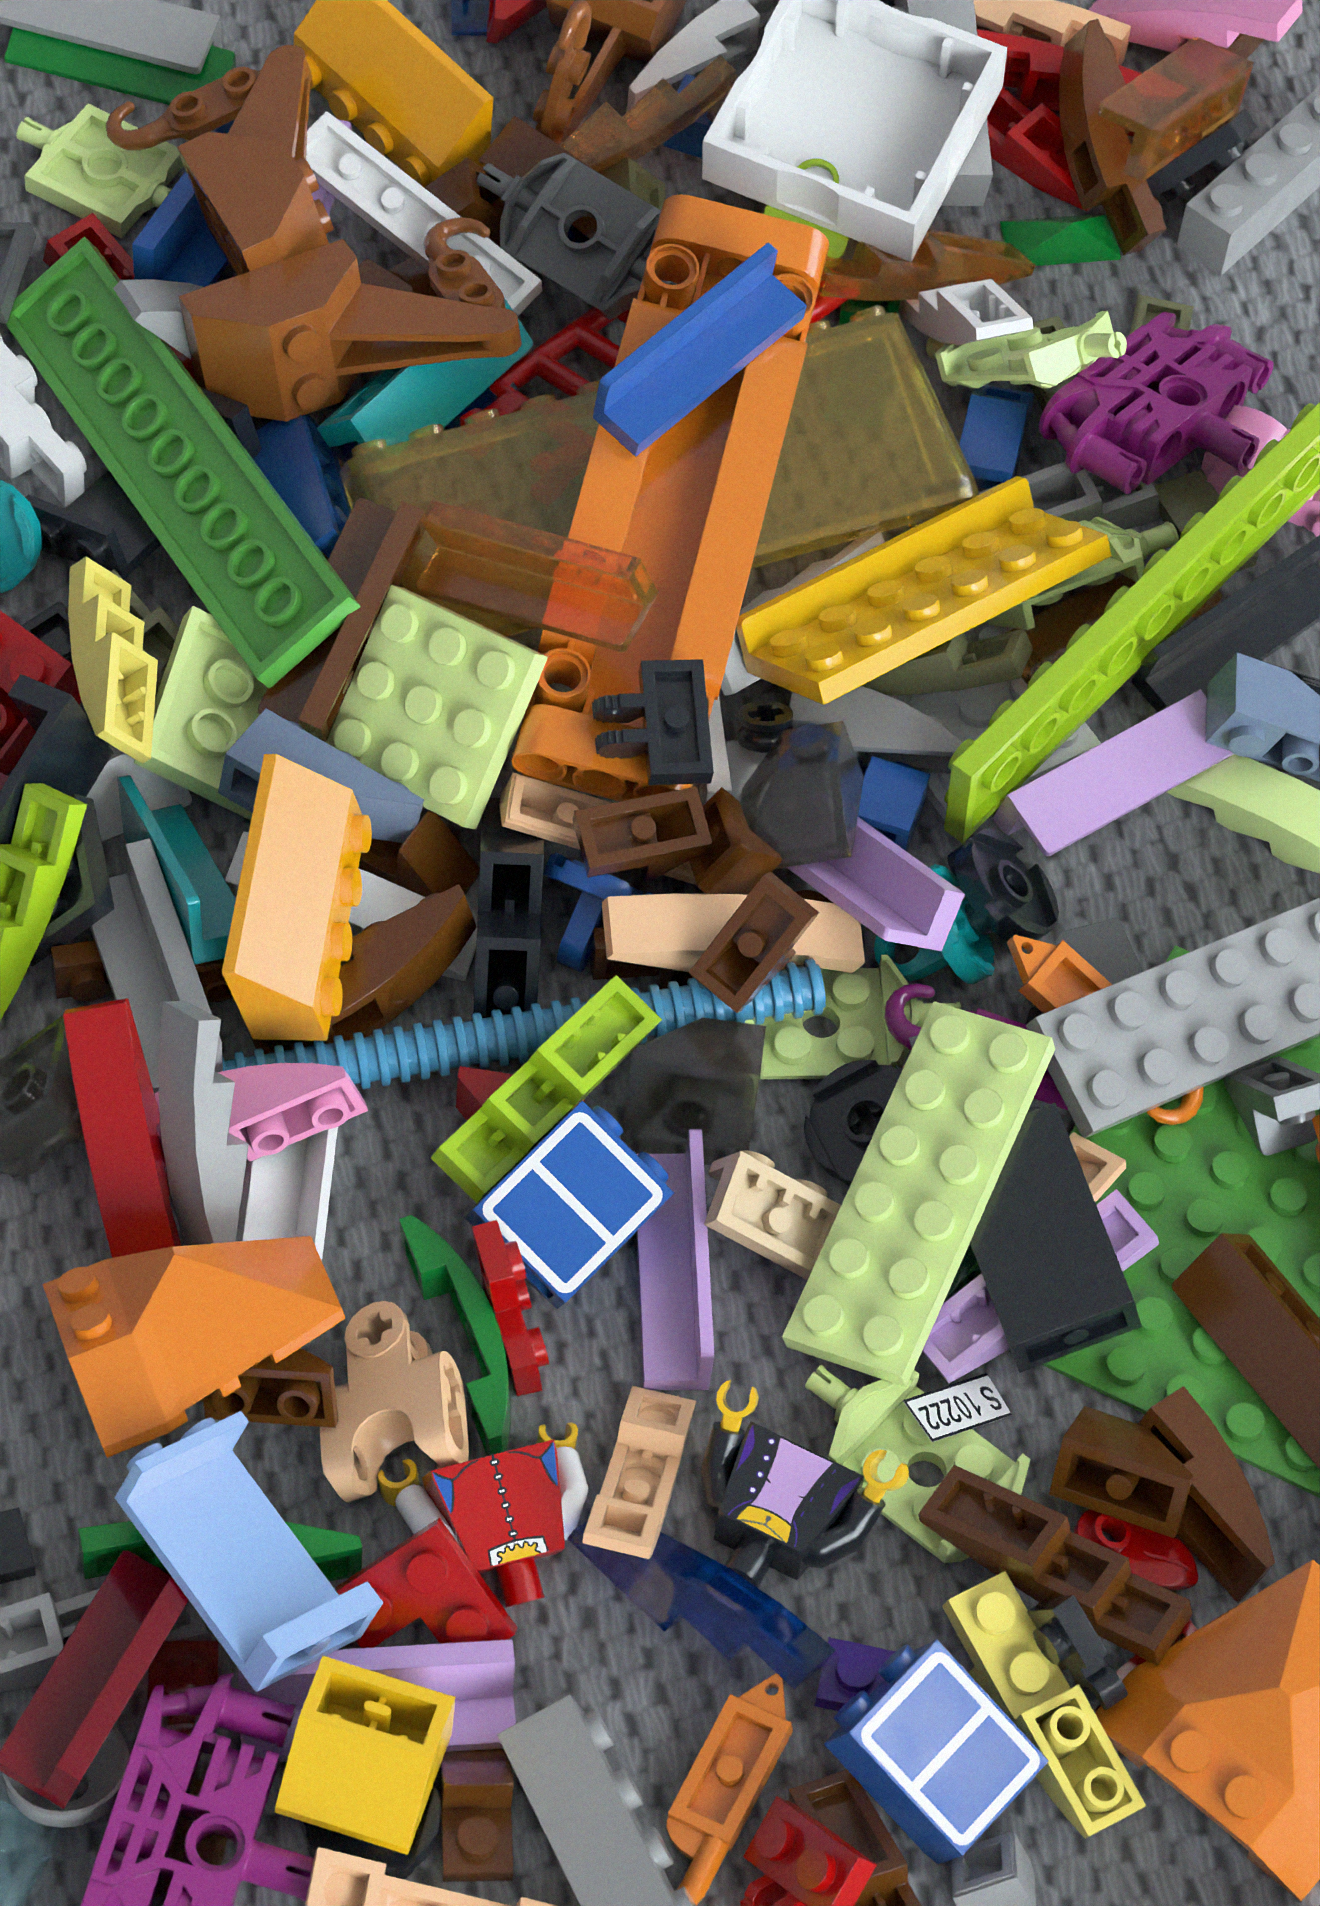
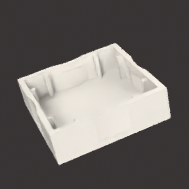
[702,0,1007,262]

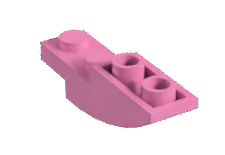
[154,1063,368,1162]

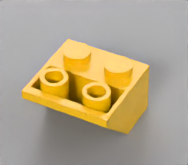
[275,1655,455,1855]

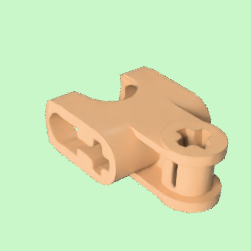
[320,1301,469,1503]

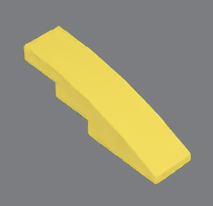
[68,557,158,764]

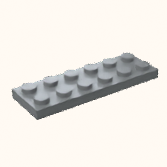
[1026,898,1320,1138]

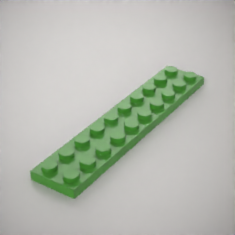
[5,237,361,689]

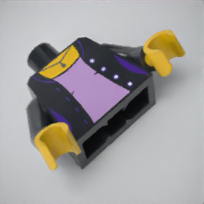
[700,1380,909,1592]

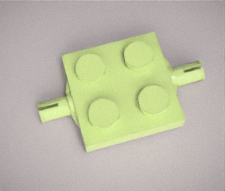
[16,103,184,238]

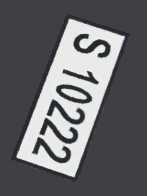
[903,1373,1012,1442]

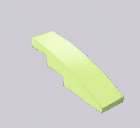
[1167,754,1320,874]

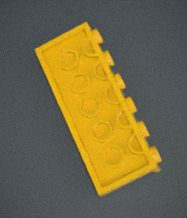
[736,476,1112,705]

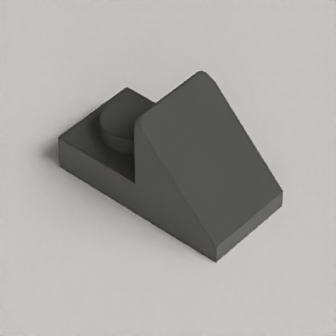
[1223,1056,1320,1155]

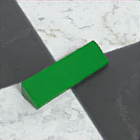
[4,27,236,105]

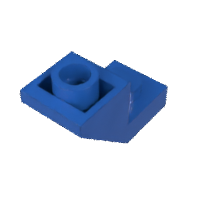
[953,385,1034,489]

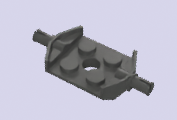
[477,153,677,320]

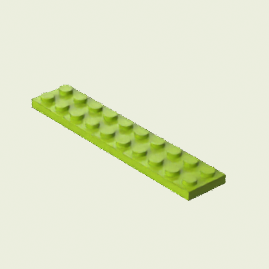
[944,402,1320,844]

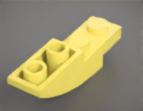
[942,1571,1146,1839]

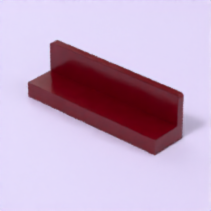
[0,1550,189,1809]

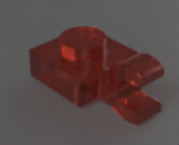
[148,1641,219,1736]

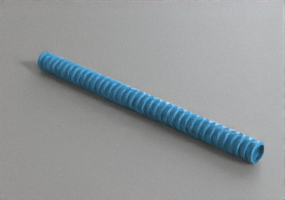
[72,958,826,1132]

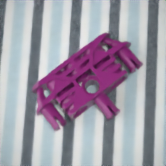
[1039,312,1274,494]
[81,1673,314,1906]

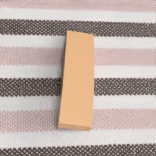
[974,0,1131,65]
[602,894,865,973]

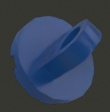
[543,852,653,972]

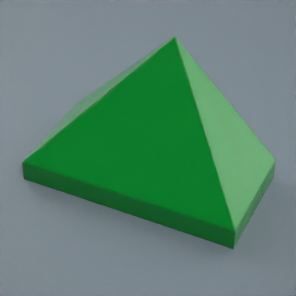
[999,213,1121,268]

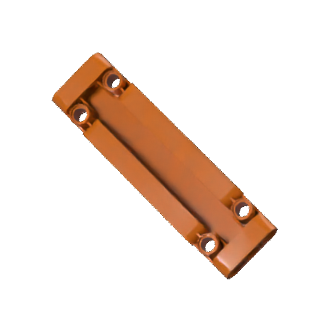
[511,194,829,802]

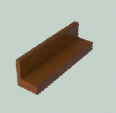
[258,498,426,742]
[1172,1233,1320,1469]

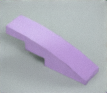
[922,1189,1159,1384]

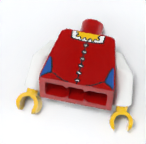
[377,1422,588,1608]

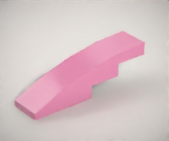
[1088,0,1302,54]

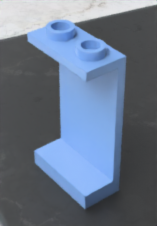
[115,1411,383,1692]

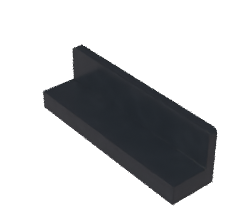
[1131,535,1320,712]

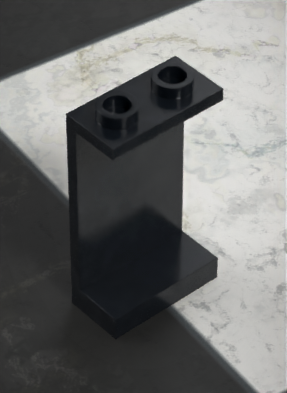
[25,388,262,580]
[0,674,113,844]
[970,1103,1142,1373]

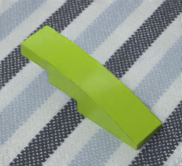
[0,783,87,1020]
[431,975,662,1203]

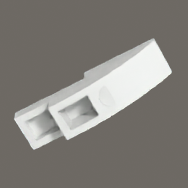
[0,334,87,507]

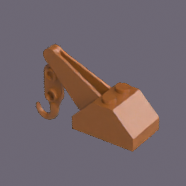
[533,0,687,149]
[105,45,334,276]
[178,217,522,421]

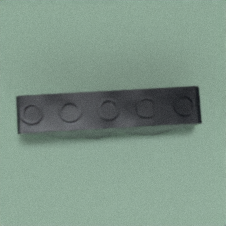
[473,798,544,1018]

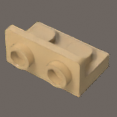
[704,1150,841,1280]

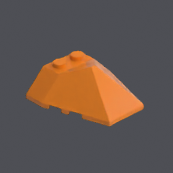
[42,1236,345,1458]
[1095,1560,1320,1902]

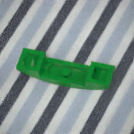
[399,1215,511,1456]

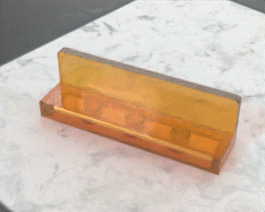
[1097,37,1254,182]
[416,500,659,652]

